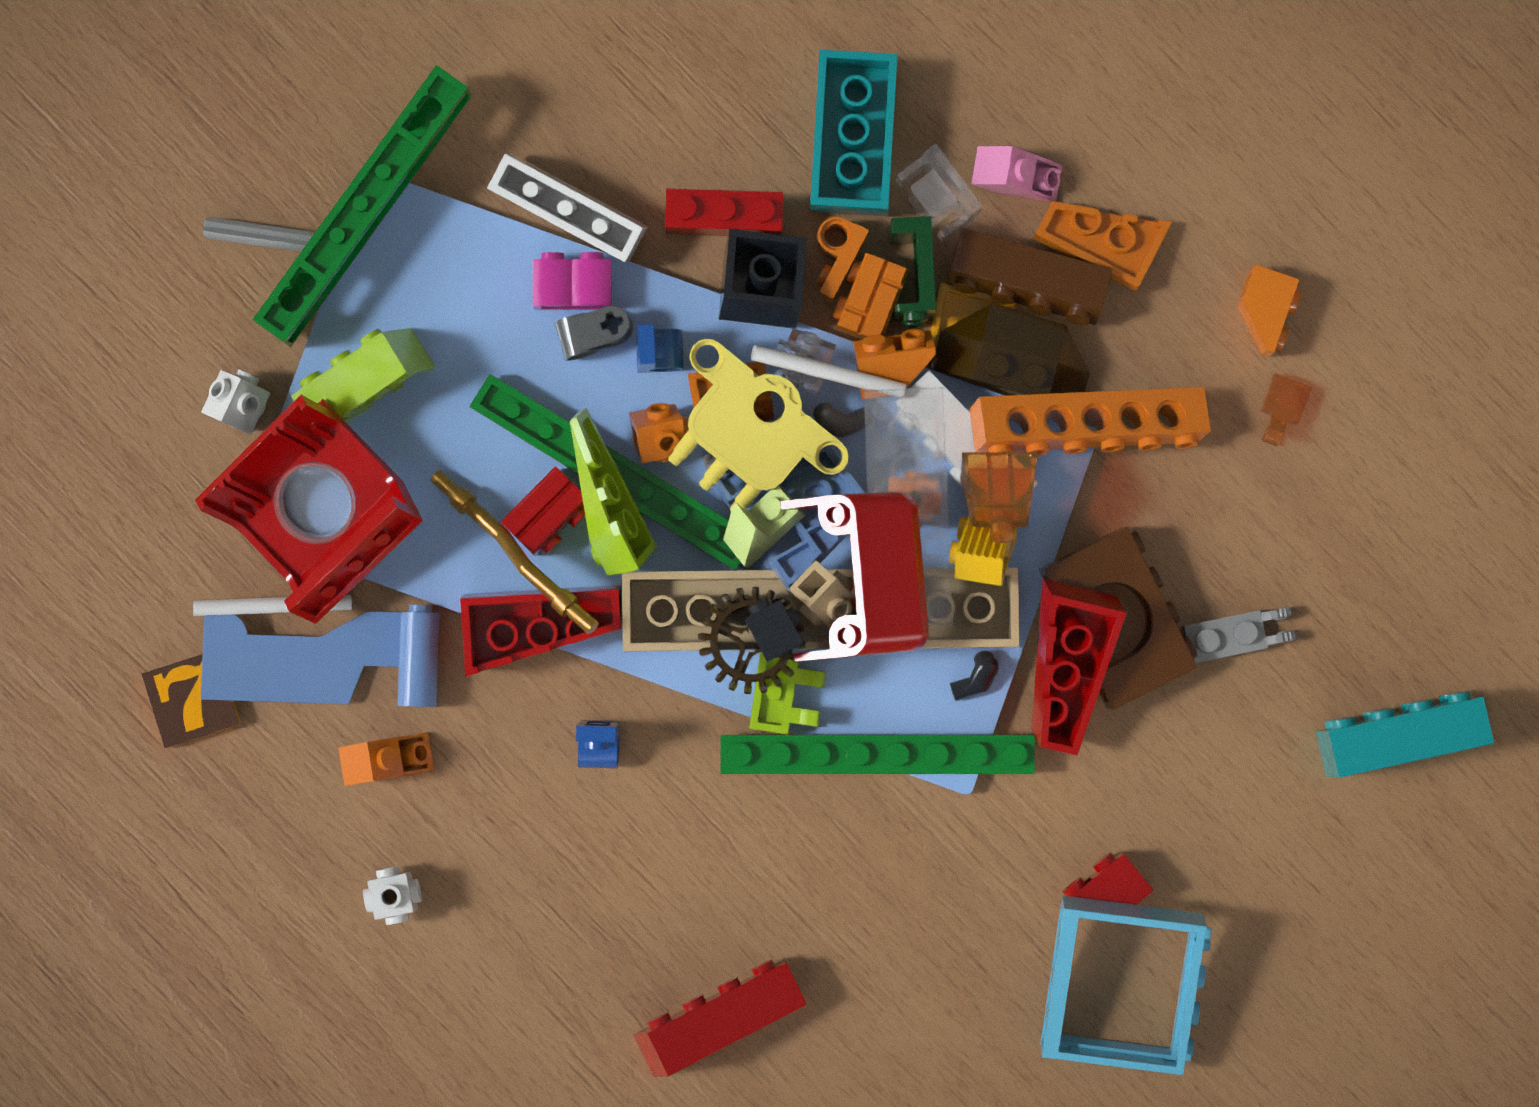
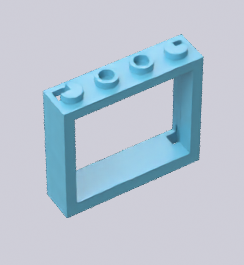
[1040,896,1212,1075]

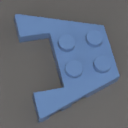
[714,446,864,593]

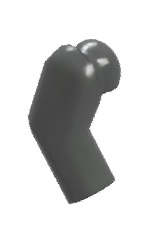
[813,403,873,437]

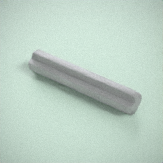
[203,217,315,252]

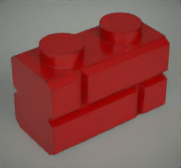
[501,466,586,556]

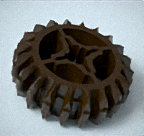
[698,586,806,694]

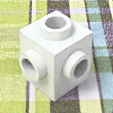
[201,369,270,435]
[363,866,422,925]

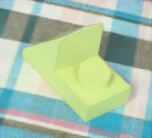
[723,485,805,569]

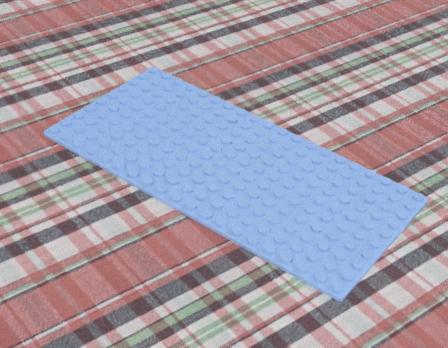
[280,183,1097,795]

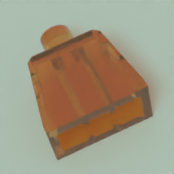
[960,452,1038,543]

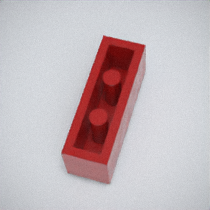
[665,188,783,236]

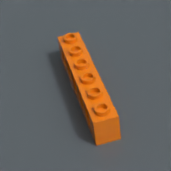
[969,387,1211,458]

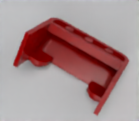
[781,491,929,661]

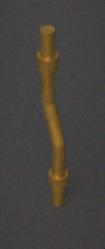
[430,470,599,634]

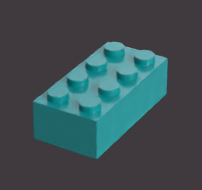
[810,49,898,216]
[1316,691,1494,778]

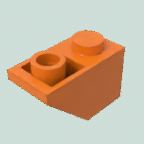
[1237,264,1302,357]
[853,329,936,400]
[338,732,434,786]

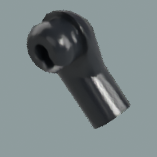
[949,650,999,701]

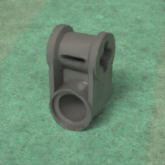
[554,306,633,361]

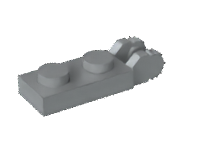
[1182,607,1298,663]

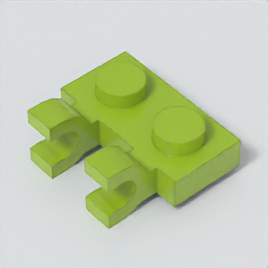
[749,653,826,735]

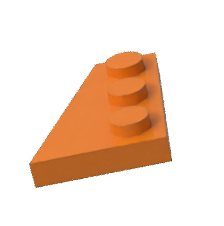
[1033,201,1172,292]

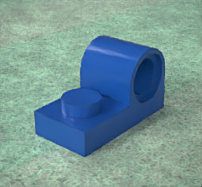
[636,324,684,373]
[576,720,620,769]

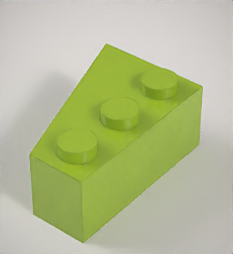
[291,328,435,422]

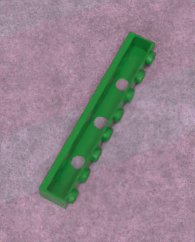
[252,65,472,348]

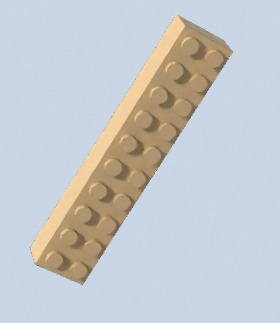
[622,568,1019,652]

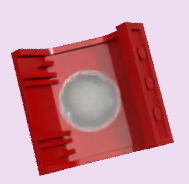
[195,395,423,624]

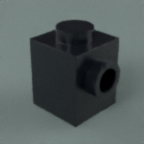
[744,597,803,663]

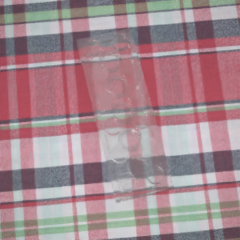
[864,387,953,627]

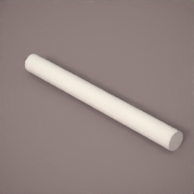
[751,345,906,399]
[193,594,352,616]

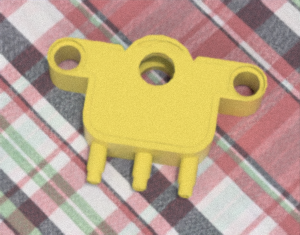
[668,339,849,511]

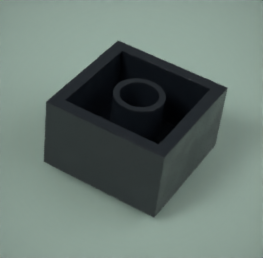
[718,229,807,329]

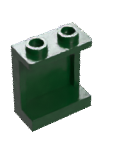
[889,216,936,327]

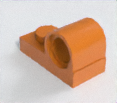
[816,216,869,304]

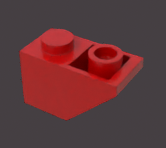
[1060,852,1154,905]

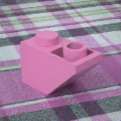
[971,146,1062,202]

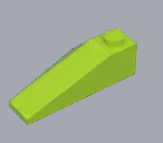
[570,408,657,576]

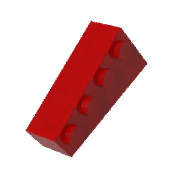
[1031,578,1127,756]
[460,585,622,677]
[633,959,807,1077]

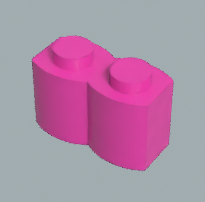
[533,252,612,310]

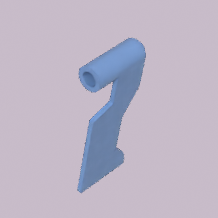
[201,605,440,707]

